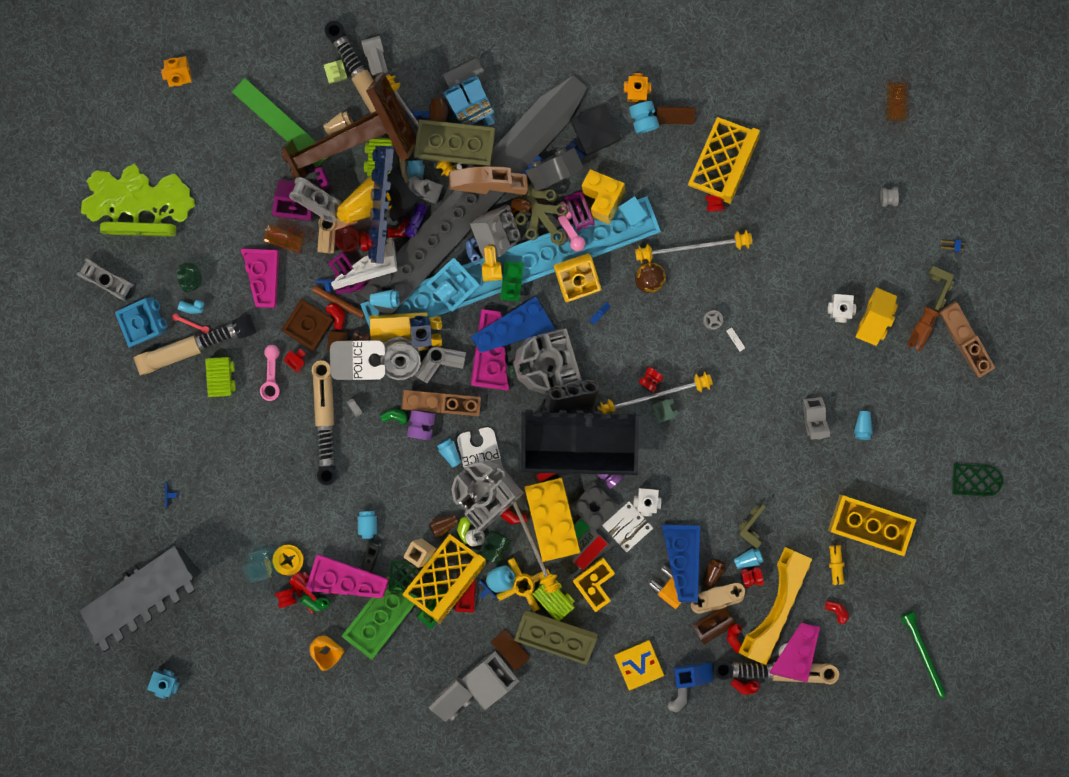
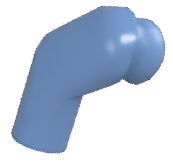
[465,237,480,263]

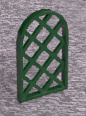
[952,464,1003,497]
[389,561,440,594]

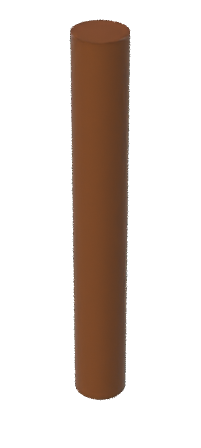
[312,285,365,319]

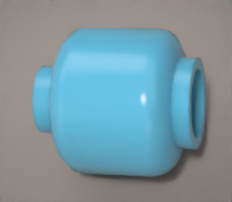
[486,566,515,593]

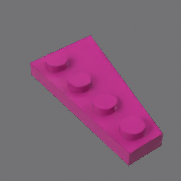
[471,309,509,391]
[306,554,390,598]

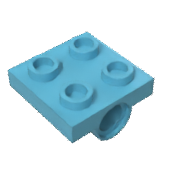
[426,258,480,312]

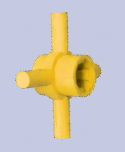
[496,558,551,612]

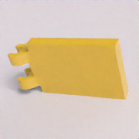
[369,312,442,351]

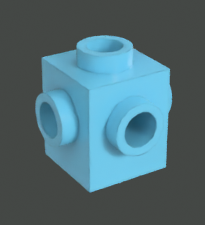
[147,669,179,699]

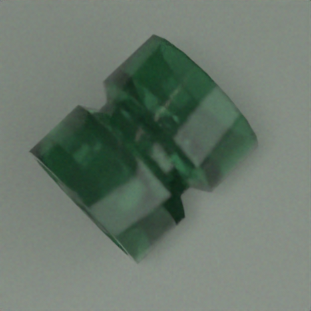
[478,530,512,565]

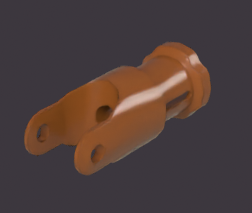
[907,307,940,351]

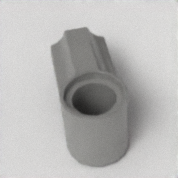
[361,36,388,77]

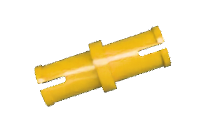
[829,545,845,585]

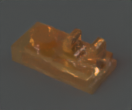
[886,83,907,122]
[264,225,304,254]

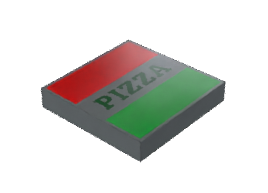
[567,518,609,571]

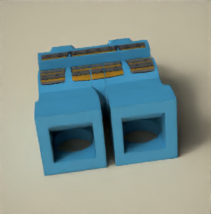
[443,75,495,127]

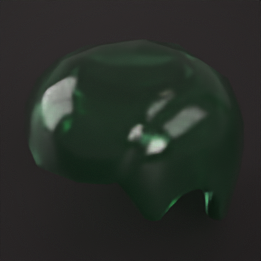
[176,263,202,293]

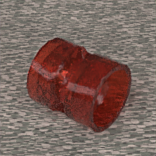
[335,227,361,254]

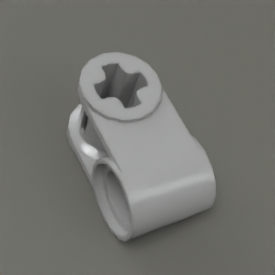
[407,176,443,204]

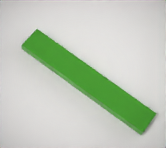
[232,78,328,168]

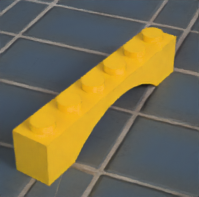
[739,547,812,665]

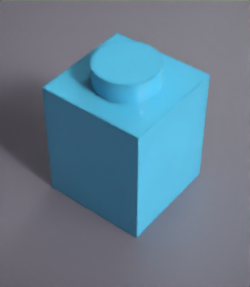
[618,196,647,228]

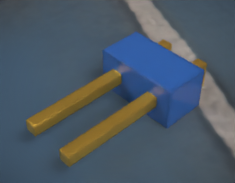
[941,240,964,252]

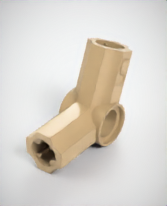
[317,214,358,254]

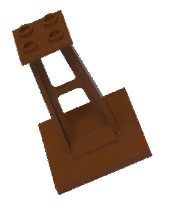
[281,72,417,179]

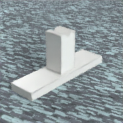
[726,327,745,352]

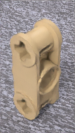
[691,583,745,614]

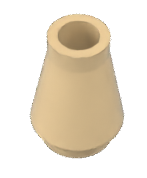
[324,111,353,135]

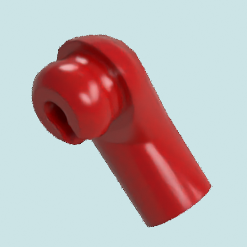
[388,217,410,238]
[326,303,345,330]
[727,624,742,653]

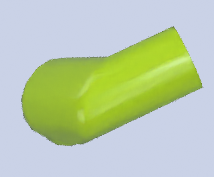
[457,517,473,545]

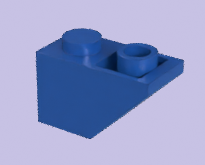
[673,662,714,689]

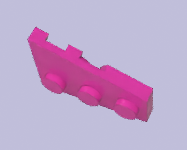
[241,249,279,308]
[770,623,820,683]

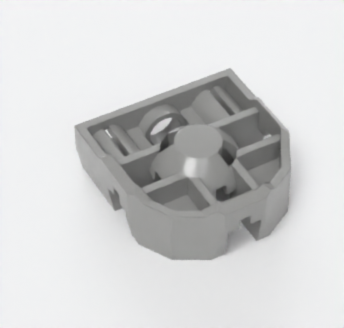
[514,328,582,394]
[451,460,524,531]

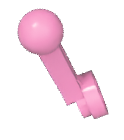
[557,201,586,251]
[260,345,280,401]

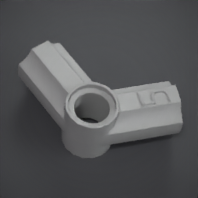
[414,347,466,383]

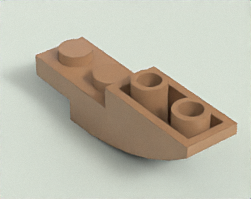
[449,166,528,195]
[939,302,995,378]
[401,390,481,416]

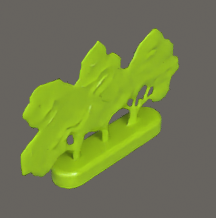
[81,163,196,236]

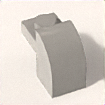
[803,397,830,440]

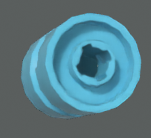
[629,101,660,134]

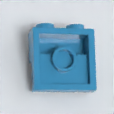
[115,297,167,348]

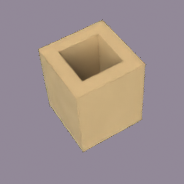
[404,538,437,568]

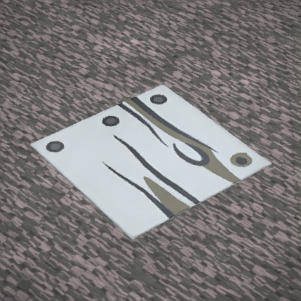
[602,501,653,552]

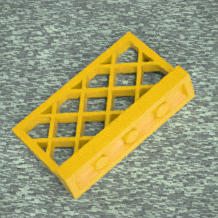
[688,117,760,204]
[402,534,487,624]

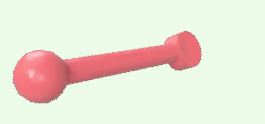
[172,313,209,334]

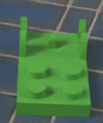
[341,576,418,660]

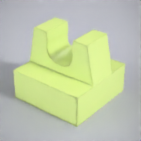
[324,59,348,84]

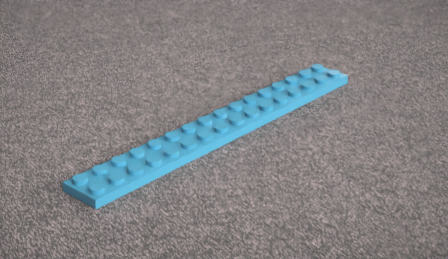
[360,196,661,329]

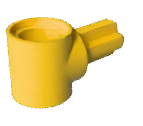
[482,245,502,282]

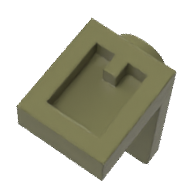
[927,266,955,311]
[738,504,766,548]

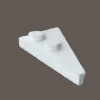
[331,238,398,290]

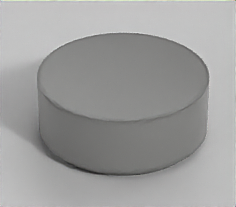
[346,398,362,418]

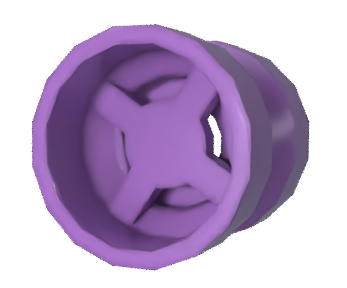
[598,474,624,489]

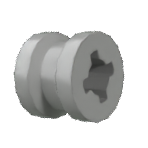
[880,187,899,207]
[703,310,723,330]

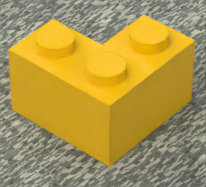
[582,169,626,225]
[855,287,898,346]
[572,557,615,612]

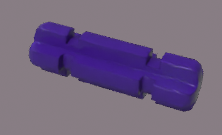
[404,203,427,237]

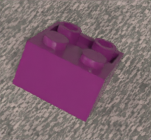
[272,179,317,222]

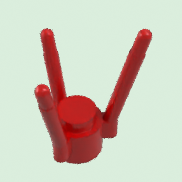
[289,571,337,614]

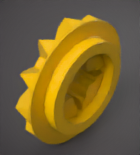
[273,545,304,576]

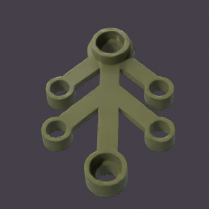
[515,184,568,246]

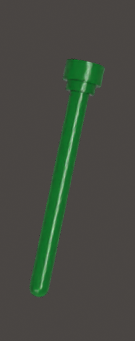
[900,611,946,699]

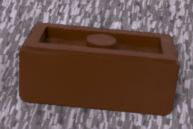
[656,107,696,125]
[692,607,736,645]
[491,629,530,671]

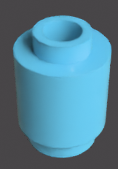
[357,511,377,539]

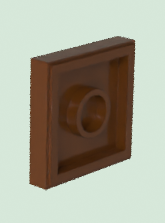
[281,299,334,351]

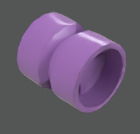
[407,410,436,441]

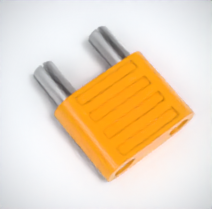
[649,565,681,609]

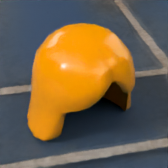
[309,635,345,671]

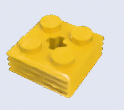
[554,253,602,302]

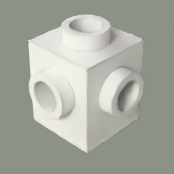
[828,294,856,323]
[633,488,661,516]

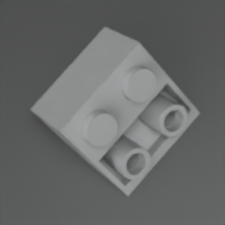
[470,205,522,258]
[461,652,519,710]

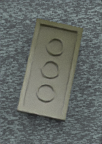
[414,119,496,167]
[514,610,598,665]

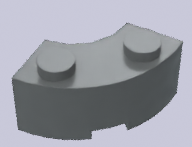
[525,147,584,191]

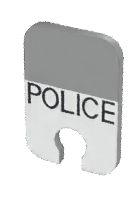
[330,341,386,380]
[457,427,504,483]

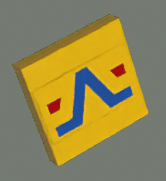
[614,640,664,691]

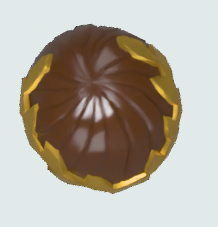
[635,263,666,294]

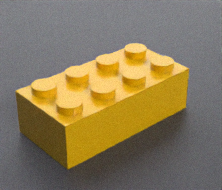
[525,478,580,562]
[828,495,916,556]

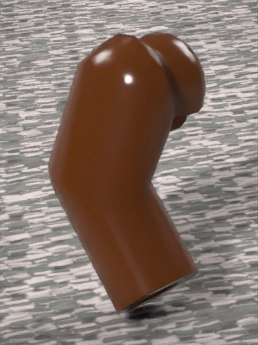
[509,198,531,216]

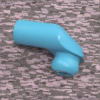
[178,300,204,314]

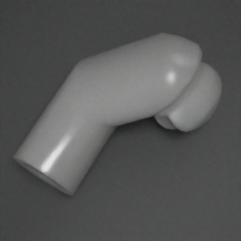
[668,687,687,712]

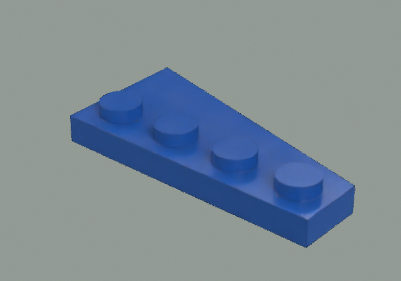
[470,297,555,353]
[662,525,700,603]

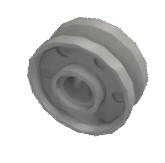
[380,336,421,380]

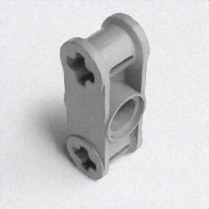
[289,177,342,222]
[76,258,134,301]

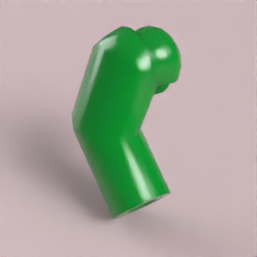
[380,408,409,425]
[300,594,330,612]

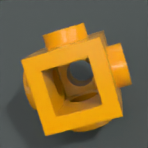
[161,56,192,87]
[624,73,651,103]

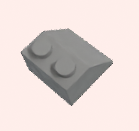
[429,677,473,722]

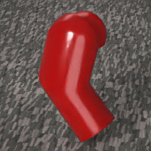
[500,507,527,525]
[824,600,849,624]
[730,677,760,695]

